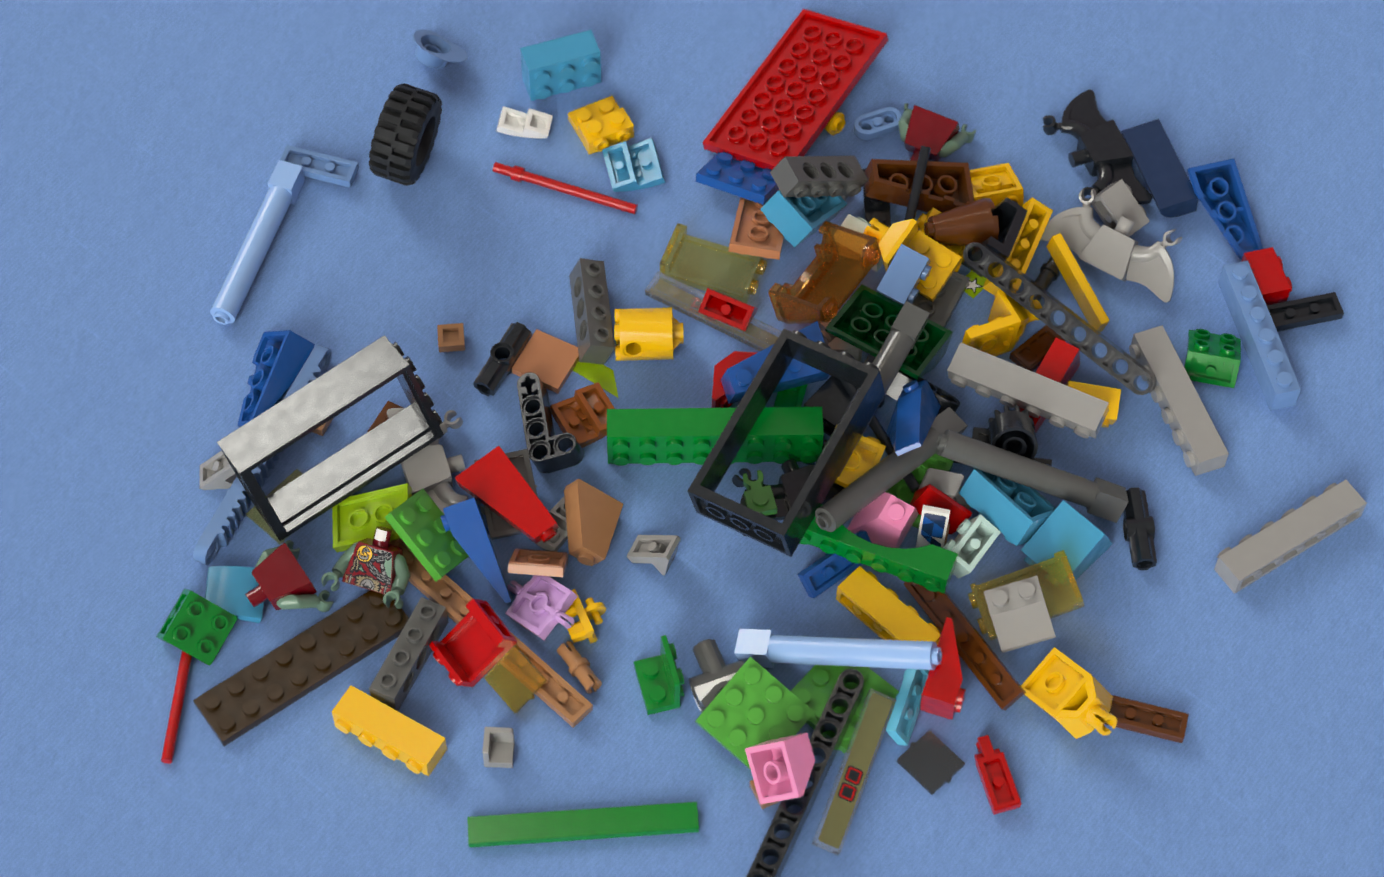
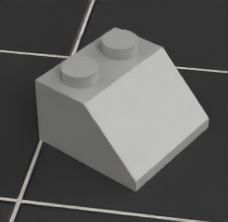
[983,576,1056,653]

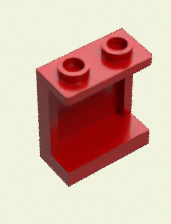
[429,598,518,687]

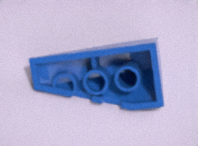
[887,379,941,456]
[440,497,512,604]

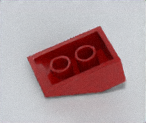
[920,617,966,720]

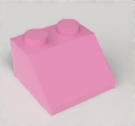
[745,733,815,804]

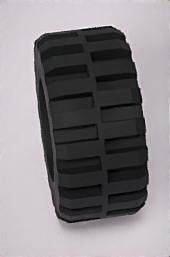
[369,83,442,186]

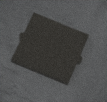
[897,730,965,795]

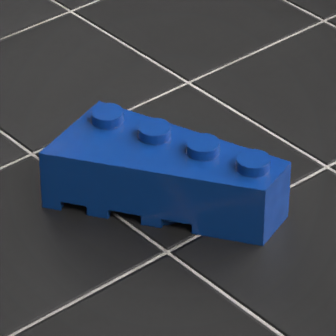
[721,321,829,404]

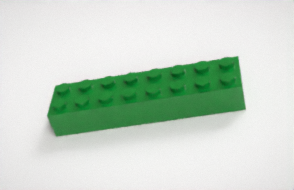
[607,407,824,466]

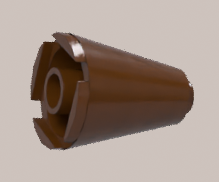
[924,197,999,246]

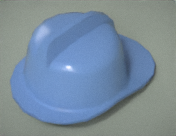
[413,29,467,69]

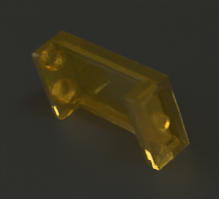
[660,223,767,304]
[968,550,1085,640]

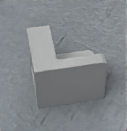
[483,727,515,768]

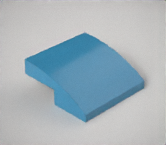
[602,138,665,192]
[205,566,264,623]

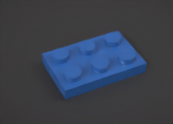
[696,152,779,205]

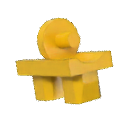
[565,589,606,644]

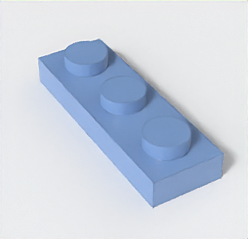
[280,145,359,188]

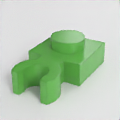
[743,470,777,516]

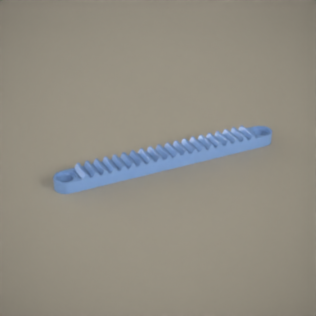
[193,345,332,565]

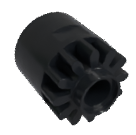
[988,405,1038,460]

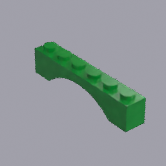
[800,505,958,594]

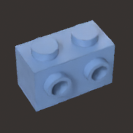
[876,244,932,306]

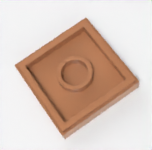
[511,329,579,394]
[508,548,569,577]

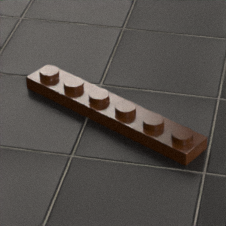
[903,582,1026,710]

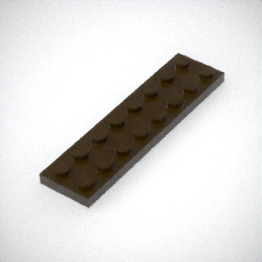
[193,590,409,746]

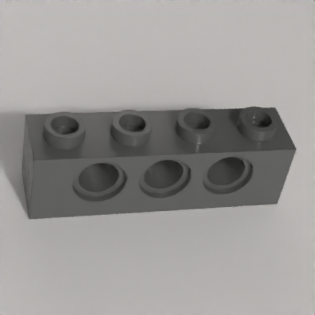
[770,156,868,198]
[569,258,615,365]
[369,597,448,711]

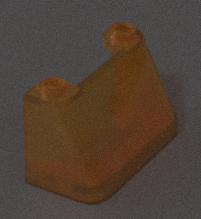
[768,221,881,324]

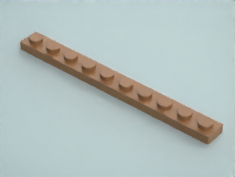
[389,538,593,728]

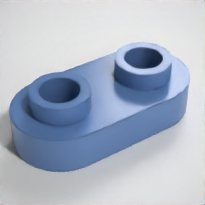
[854,107,902,140]

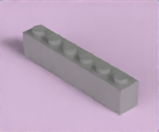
[1129,325,1229,476]
[947,342,1109,439]
[1214,480,1367,594]

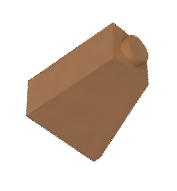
[564,479,623,566]

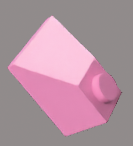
[847,492,918,548]

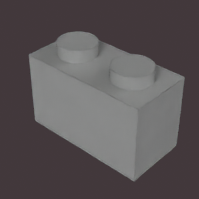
[1091,179,1150,237]

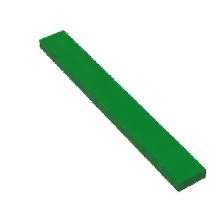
[467,802,699,848]

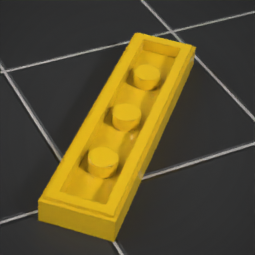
[1046,233,1109,332]

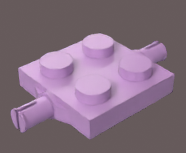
[505,575,578,640]

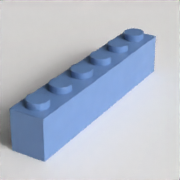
[1218,261,1301,411]

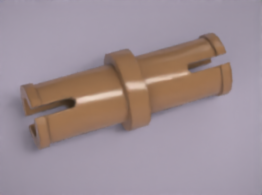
[557,641,602,694]

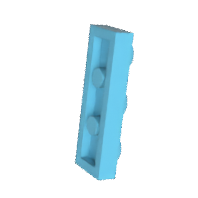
[886,669,929,746]

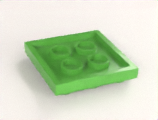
[695,657,815,770]
[791,665,899,755]

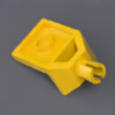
[863,218,962,302]
[962,289,1042,356]
[1021,647,1117,739]

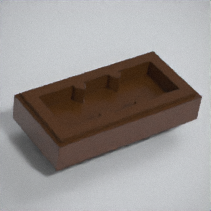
[1009,325,1065,371]

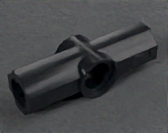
[474,322,532,396]
[1123,488,1157,570]

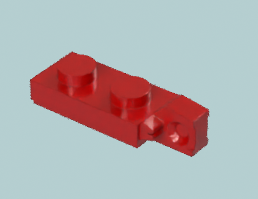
[974,735,1021,815]

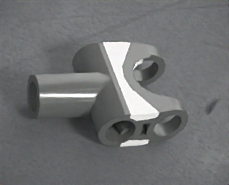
[689,639,744,713]

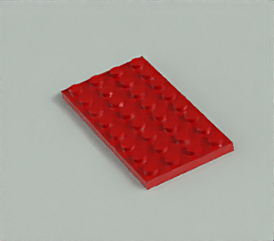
[702,9,888,170]

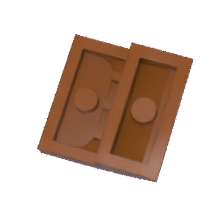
[550,382,615,448]

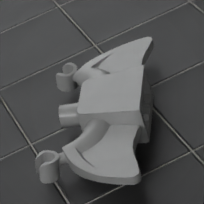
[1041,188,1182,302]
[386,408,485,515]

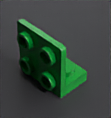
[1184,329,1241,388]
[156,589,237,665]
[633,635,684,715]

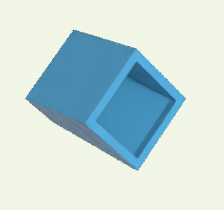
[1021,500,1113,589]

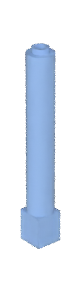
[210,160,305,325]
[734,629,942,670]

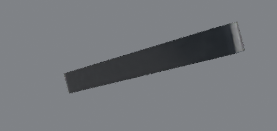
[963,242,1157,395]
[746,669,864,877]

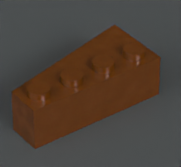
[864,159,974,213]

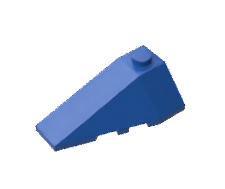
[1187,158,1263,260]
[237,330,315,427]

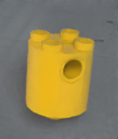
[614,307,684,361]

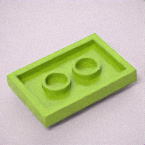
[332,483,412,553]

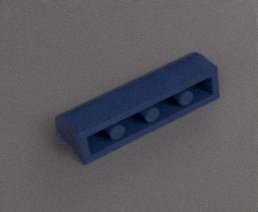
[1121,119,1198,218]

